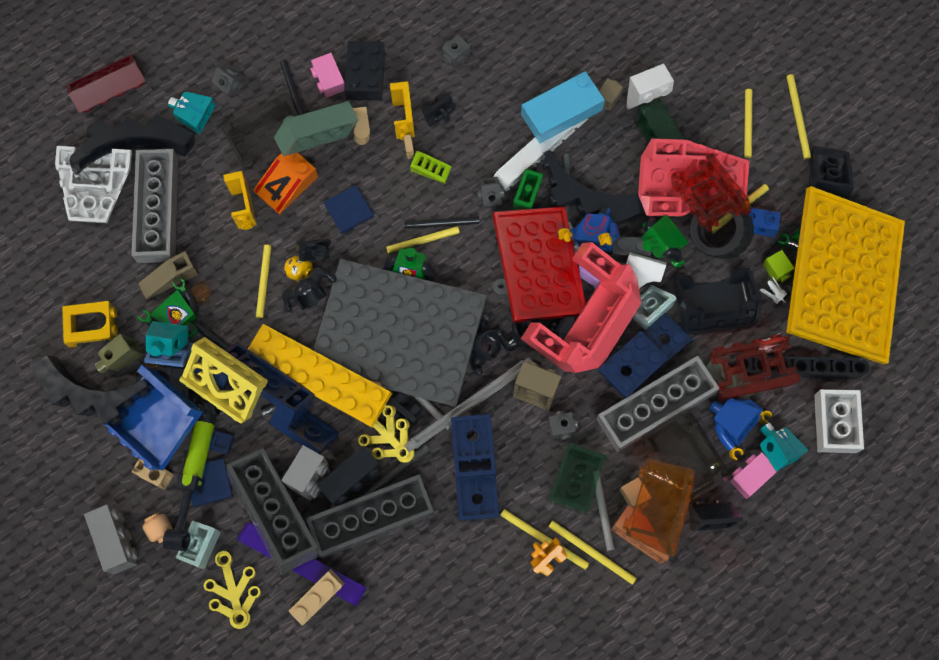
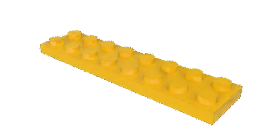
[248,324,392,428]

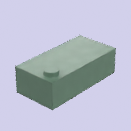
[274,101,358,157]

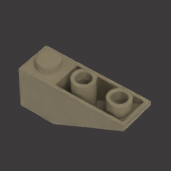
[138,251,198,300]

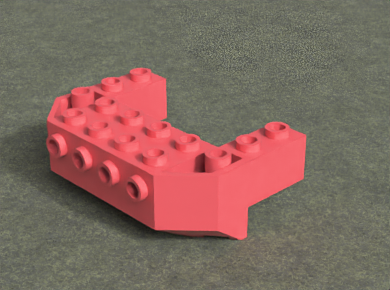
[521,242,641,373]

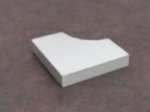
[626,252,667,289]

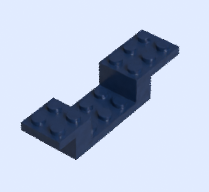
[194,342,339,454]

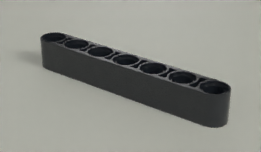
[731,355,870,379]

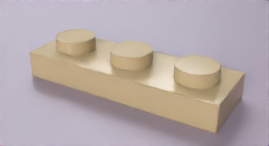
[289,569,345,626]

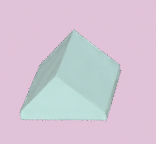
[632,285,677,330]
[176,521,220,569]

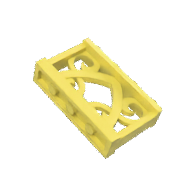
[179,337,268,424]

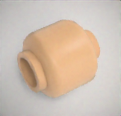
[142,512,173,544]

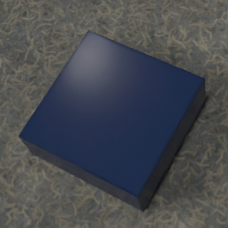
[209,430,235,455]

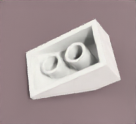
[626,64,674,110]

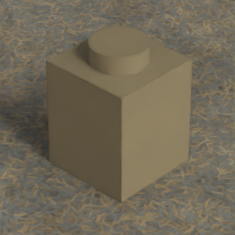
[599,78,623,111]

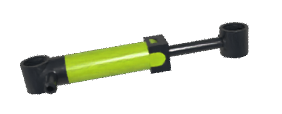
[163,396,222,552]

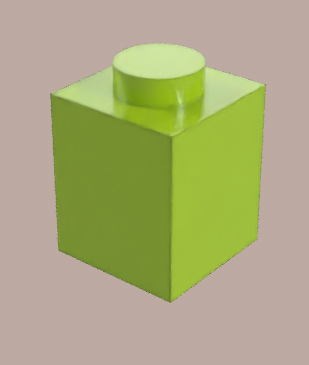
[762,250,795,283]

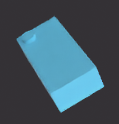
[521,71,605,144]

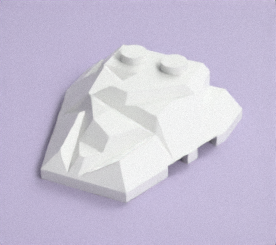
[55,146,132,223]

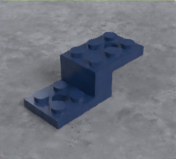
[598,313,692,398]
[451,414,499,521]

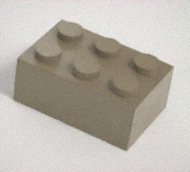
[513,361,561,411]

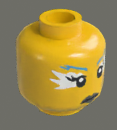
[284,256,313,281]

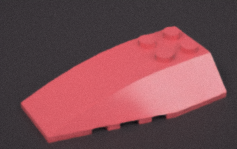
[638,138,750,216]

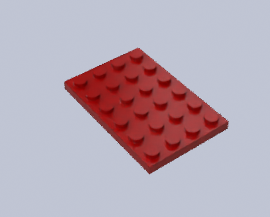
[492,207,586,322]

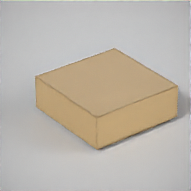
[404,134,414,159]

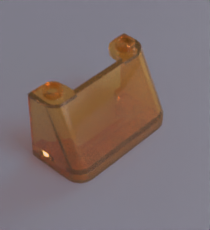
[623,458,695,557]

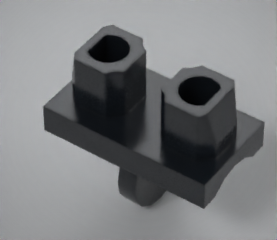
[421,94,456,127]
[296,239,331,262]
[387,392,422,426]

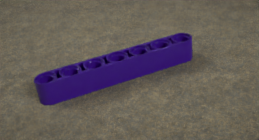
[237,522,367,606]

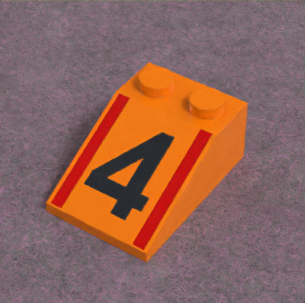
[253,153,318,215]

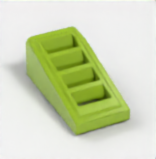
[410,151,452,183]

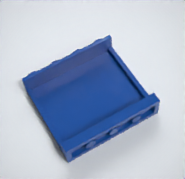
[105,365,203,471]

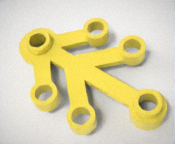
[358,405,415,462]
[204,551,261,629]

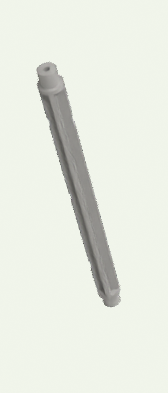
[404,357,533,452]

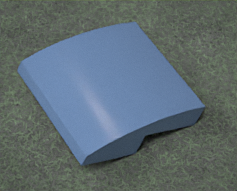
[144,343,193,367]

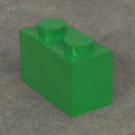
[513,169,543,210]

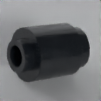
[554,315,577,340]

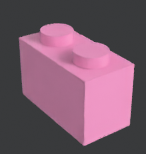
[310,53,345,98]
[730,453,776,499]

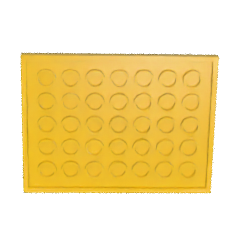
[786,186,905,365]

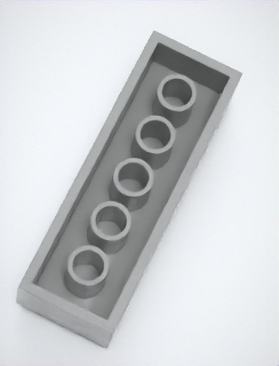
[132,149,178,263]
[596,356,720,452]

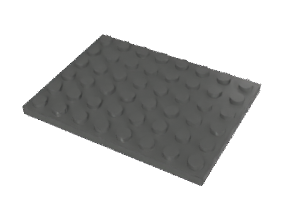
[313,259,487,407]

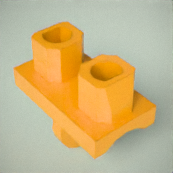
[530,537,567,576]

